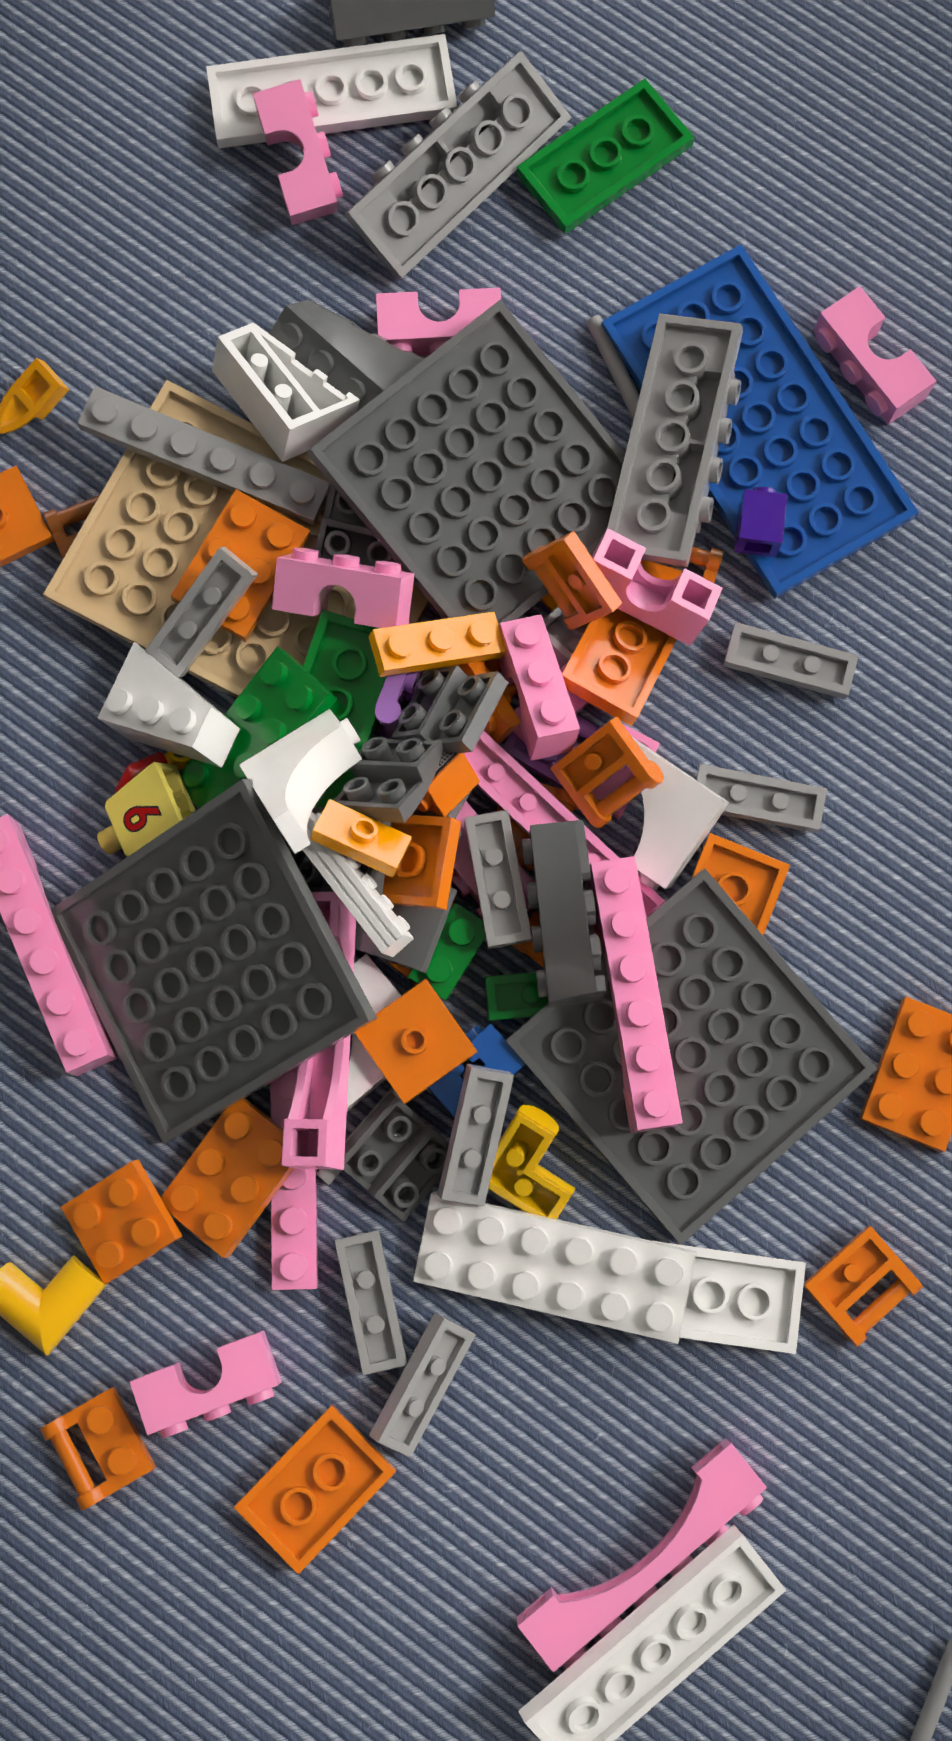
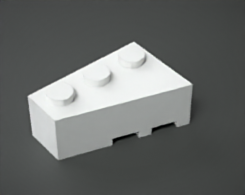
[212,323,360,462]
[98,642,240,768]

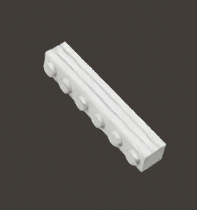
[302,812,414,957]

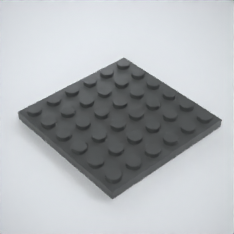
[307,300,625,626]
[51,779,377,1144]
[505,868,877,1245]

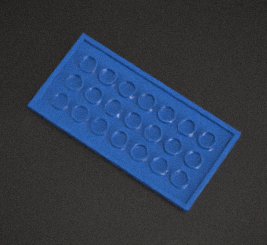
[601,244,919,599]

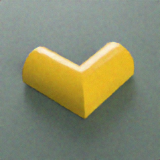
[488,1105,575,1219]
[0,1255,108,1356]

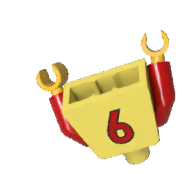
[97,751,196,857]

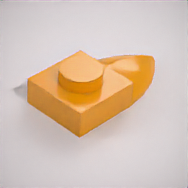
[0,358,69,434]

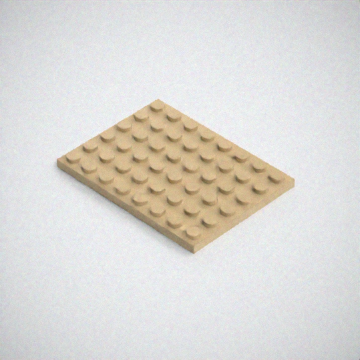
[43,380,429,698]

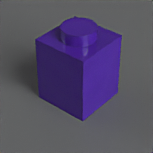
[734,487,788,557]

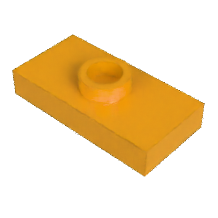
[310,799,412,878]

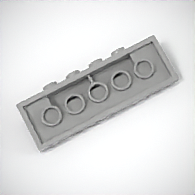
[344,51,572,280]
[607,313,743,567]

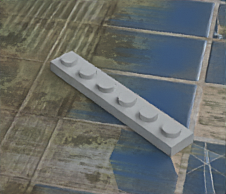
[77,386,330,526]

